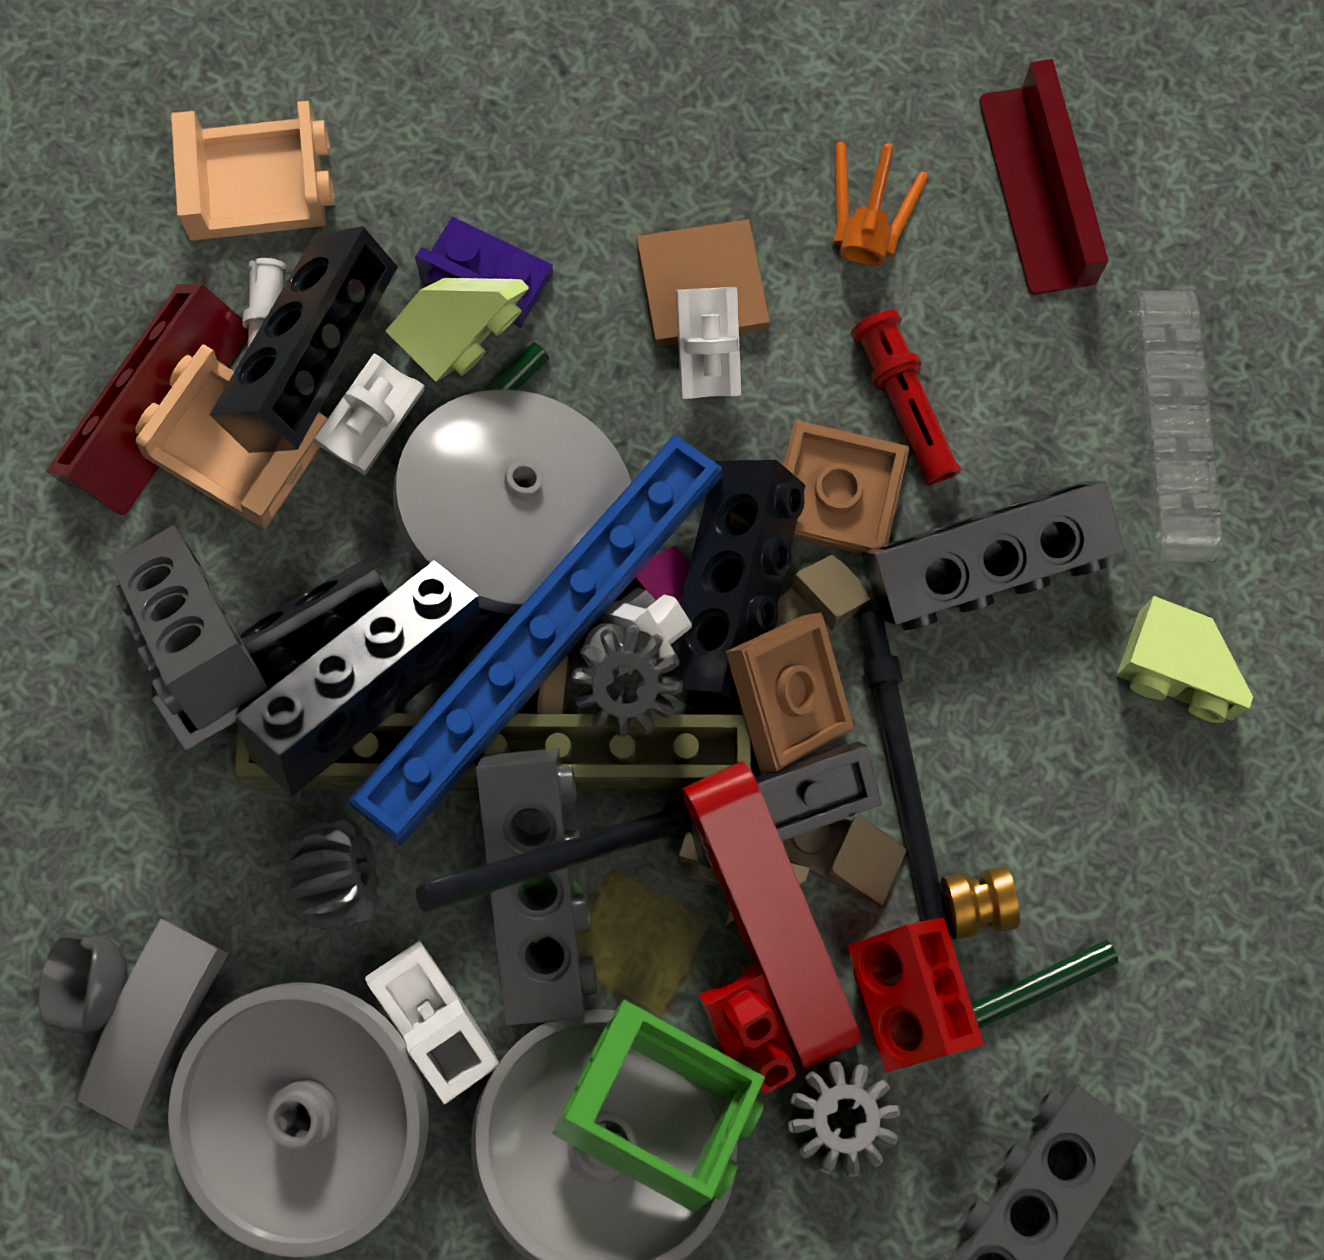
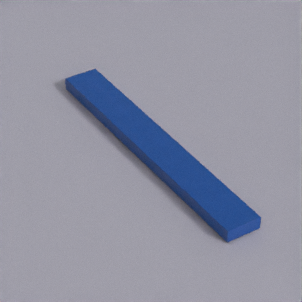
[348,434,723,846]

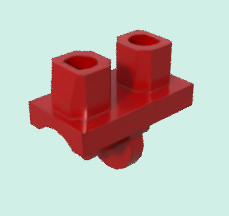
[698,964,796,1094]

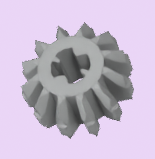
[787,1062,900,1177]

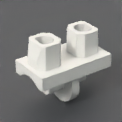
[676,287,741,399]
[314,353,425,475]
[584,588,692,677]

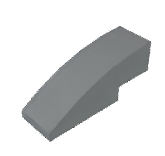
[77,919,229,1131]

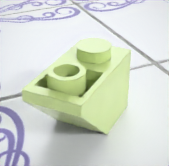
[386,278,529,382]
[1116,596,1253,723]

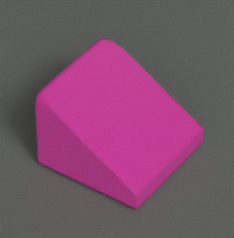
[630,546,690,604]

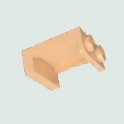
[171,101,335,241]
[135,344,327,529]

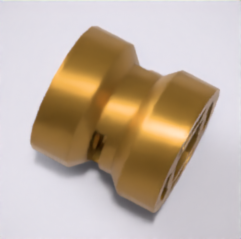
[940,866,1020,940]

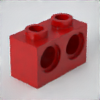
[847,917,984,1073]

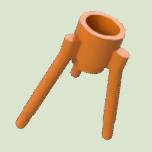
[833,142,928,266]

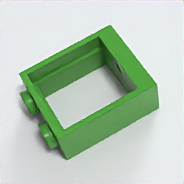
[551,999,765,1212]

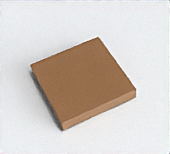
[637,219,770,347]
[784,420,910,555]
[726,612,854,773]

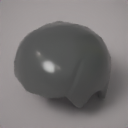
[38,931,128,1034]

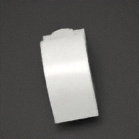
[365,940,499,1104]

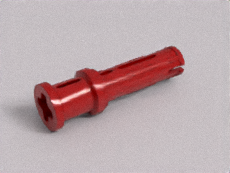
[850,309,961,486]

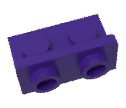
[415,216,553,328]

